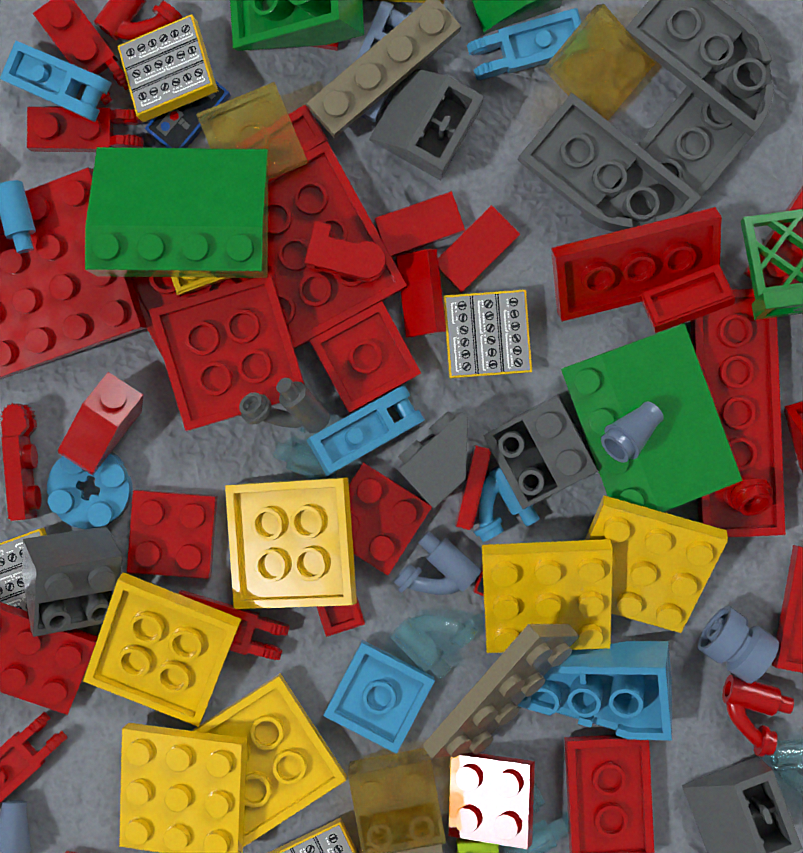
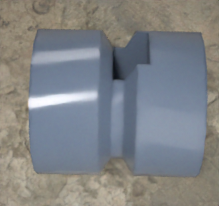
[698,606,779,684]

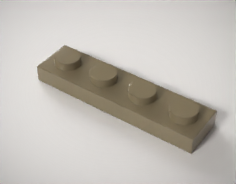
[307,0,461,139]

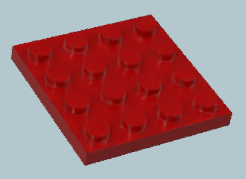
[0,167,147,380]

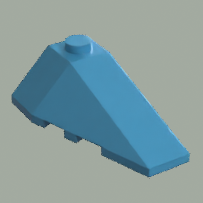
[518,641,672,741]

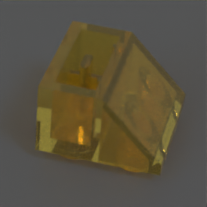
[348,748,446,853]

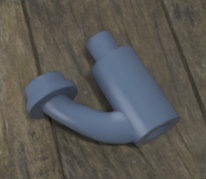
[393,531,481,595]

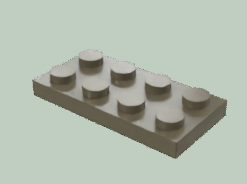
[422,624,579,759]

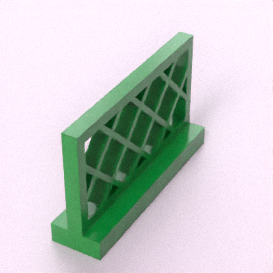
[740,209,803,320]

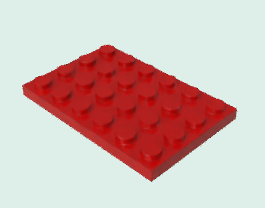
[130,141,407,357]

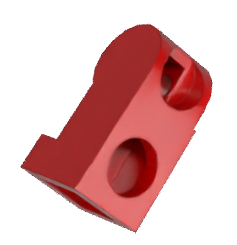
[304,221,385,282]

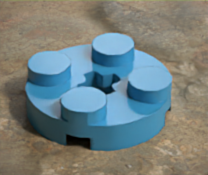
[47,452,133,529]

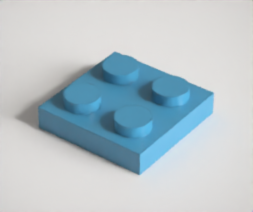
[323,640,435,754]

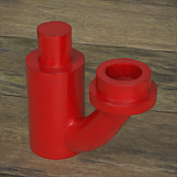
[93,0,183,41]
[722,675,794,757]

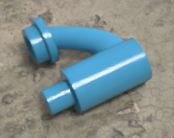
[0,180,36,253]
[473,465,540,542]

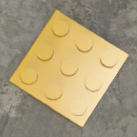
[225,477,357,609]
[585,495,728,633]
[482,539,613,653]
[83,572,241,727]
[191,673,347,847]
[119,723,247,853]

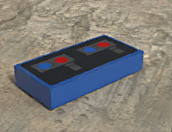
[145,80,231,148]

